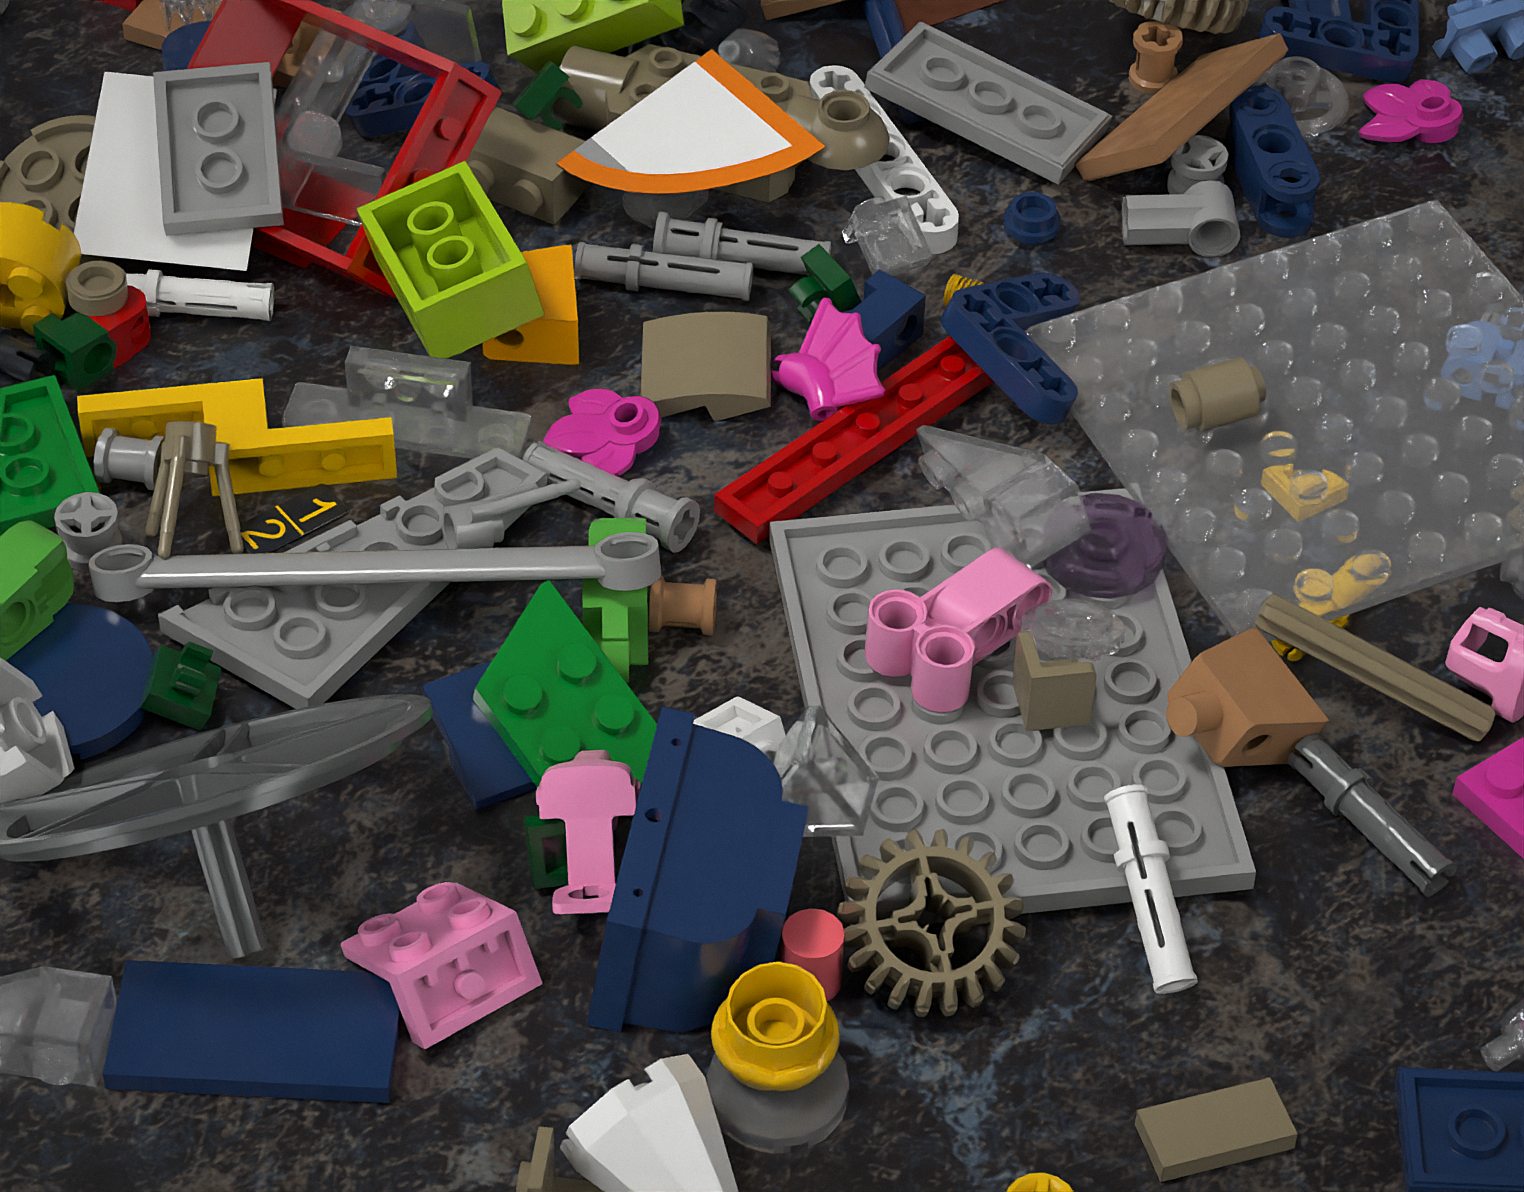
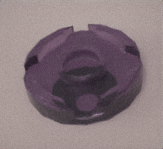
[1040,493,1167,599]

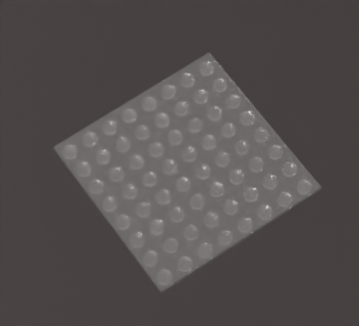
[1023,199,1524,642]

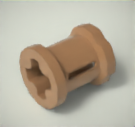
[1128,21,1183,95]
[649,575,717,636]

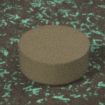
[66,261,129,316]

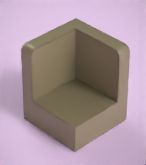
[1012,631,1096,731]

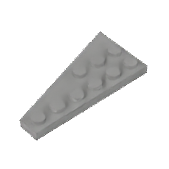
[158,447,547,709]

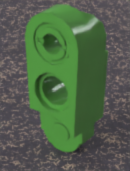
[582,518,648,683]
[0,520,74,661]

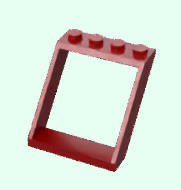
[187,0,502,298]

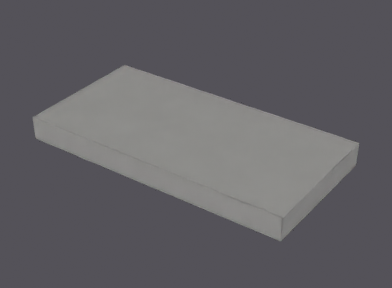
[864,22,1112,185]

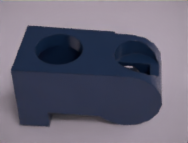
[841,269,926,371]

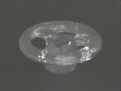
[1252,56,1349,137]

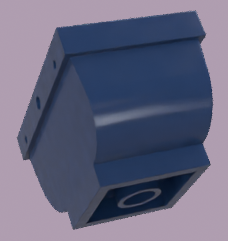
[587,706,809,1033]

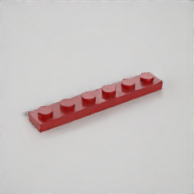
[714,336,994,544]

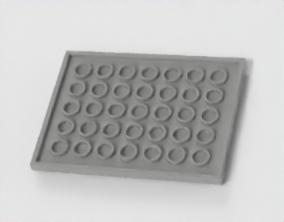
[769,487,1256,926]

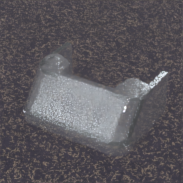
[275,0,482,227]

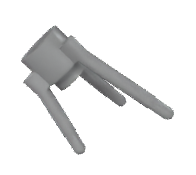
[442,479,581,549]

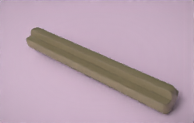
[1255,594,1496,741]

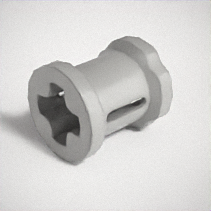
[94,428,165,491]

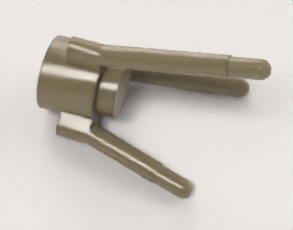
[145,421,244,559]

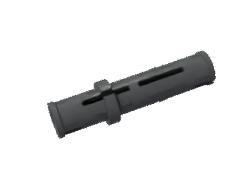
[1288,733,1457,896]

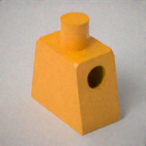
[482,245,579,365]

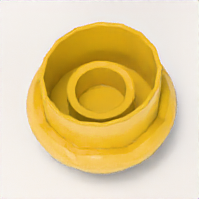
[711,962,840,1091]

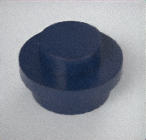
[1003,192,1061,244]

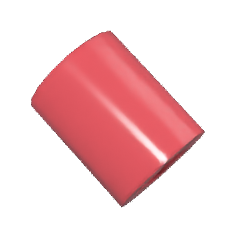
[781,908,844,1002]

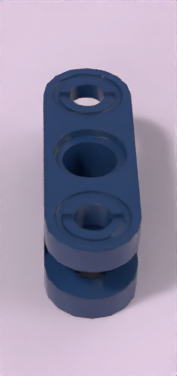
[1225,85,1320,238]

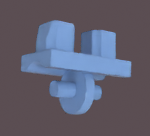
[1432,0,1524,75]

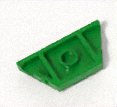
[473,580,657,787]

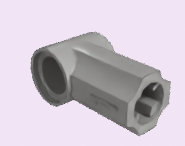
[1122,180,1240,257]

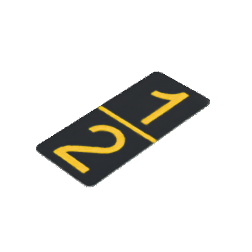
[240,484,349,554]

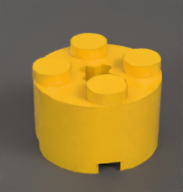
[0,202,81,336]

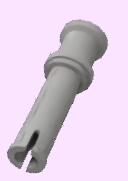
[653,211,831,275]
[523,441,700,553]

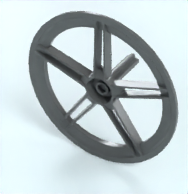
[0,694,433,959]

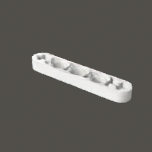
[810,65,959,254]

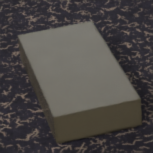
[1135,1077,1298,1182]

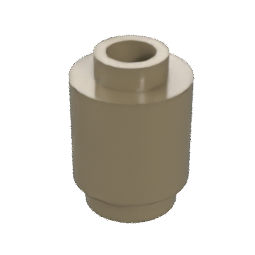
[1169,357,1266,432]

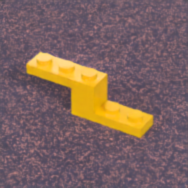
[77,378,397,496]

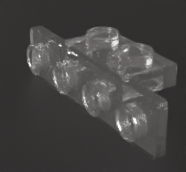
[282,346,531,459]

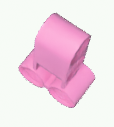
[864,547,1052,713]

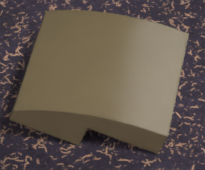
[641,312,771,422]

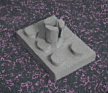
[153,62,284,236]

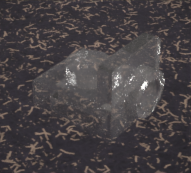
[842,196,933,276]

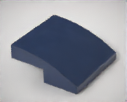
[422,661,537,810]

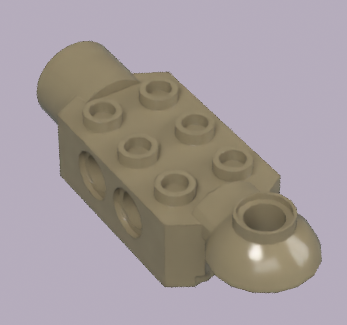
[553,44,890,202]

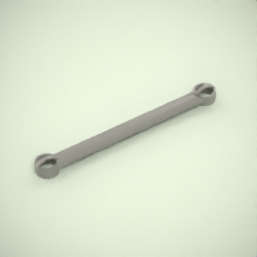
[89,532,661,602]

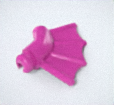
[771,298,885,421]

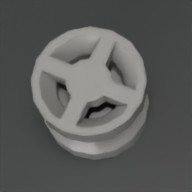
[1167,135,1228,195]
[54,492,123,572]

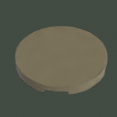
[0,115,106,265]

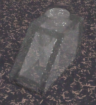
[774,705,879,837]

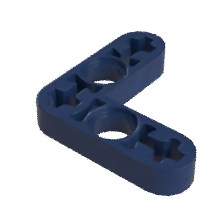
[1257,0,1419,83]
[344,15,501,137]
[940,273,1080,425]

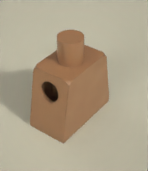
[1166,627,1329,767]

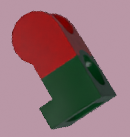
[33,285,151,392]

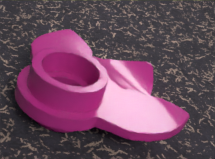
[1359,79,1463,143]
[543,389,661,477]

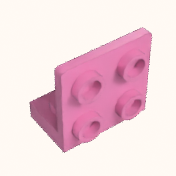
[340,882,543,1049]

